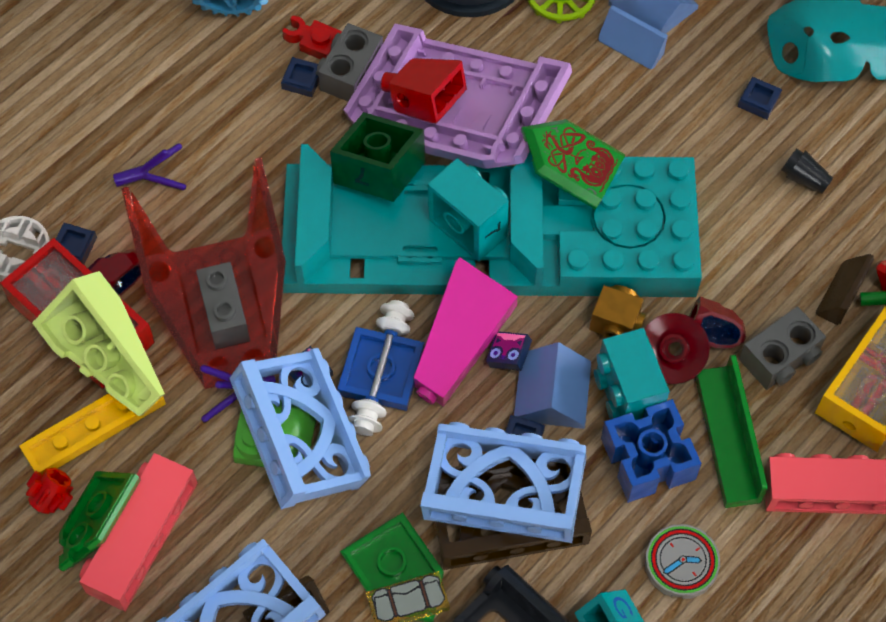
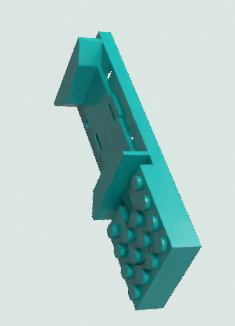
[280,144,702,297]

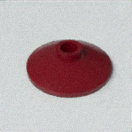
[645,313,710,384]

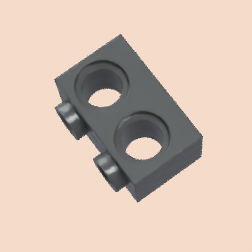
[316,23,383,101]
[196,262,250,350]
[739,306,826,390]

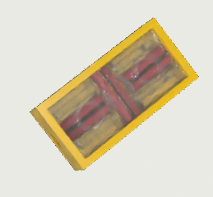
[815,306,886,452]

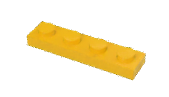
[19,393,166,474]

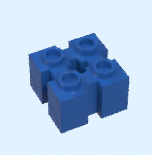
[601,399,702,503]

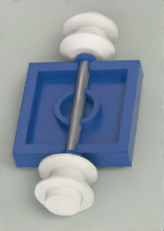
[337,300,425,436]

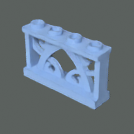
[229,348,371,509]
[420,422,586,543]
[156,539,326,622]

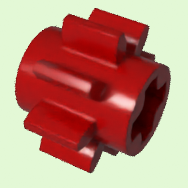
[26,468,74,514]

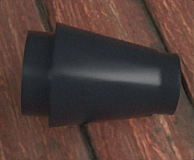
[781,148,834,194]

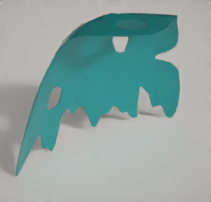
[767,0,886,82]

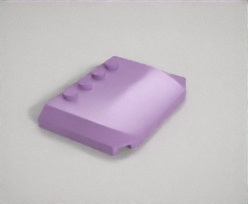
[344,23,572,169]

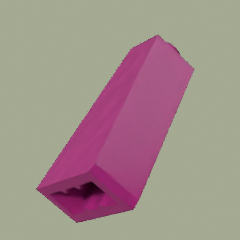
[414,257,518,407]

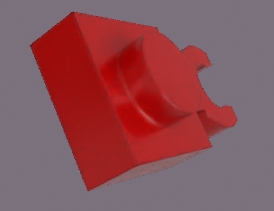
[282,16,342,60]

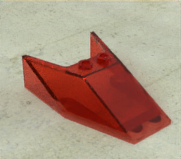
[121,157,286,389]

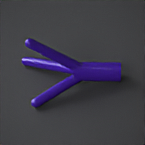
[113,143,186,190]
[200,365,276,422]

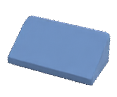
[598,5,668,69]

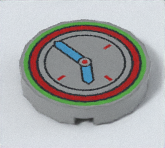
[645,524,720,599]

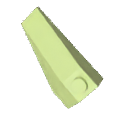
[32,271,165,416]

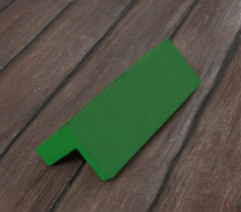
[695,355,768,508]

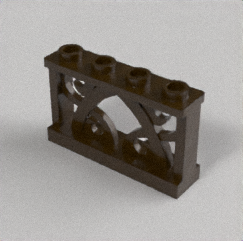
[427,459,592,570]

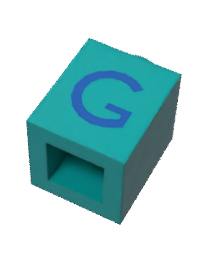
[574,589,644,622]

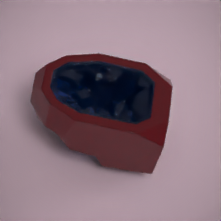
[88,249,148,297]
[689,297,746,348]

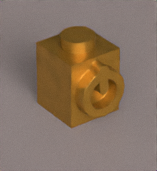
[589,285,646,338]

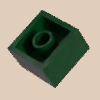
[330,112,426,202]

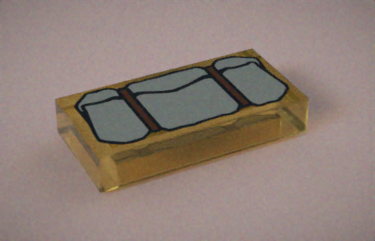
[366,571,450,622]

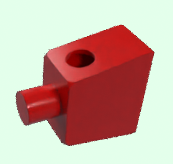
[381,58,467,124]

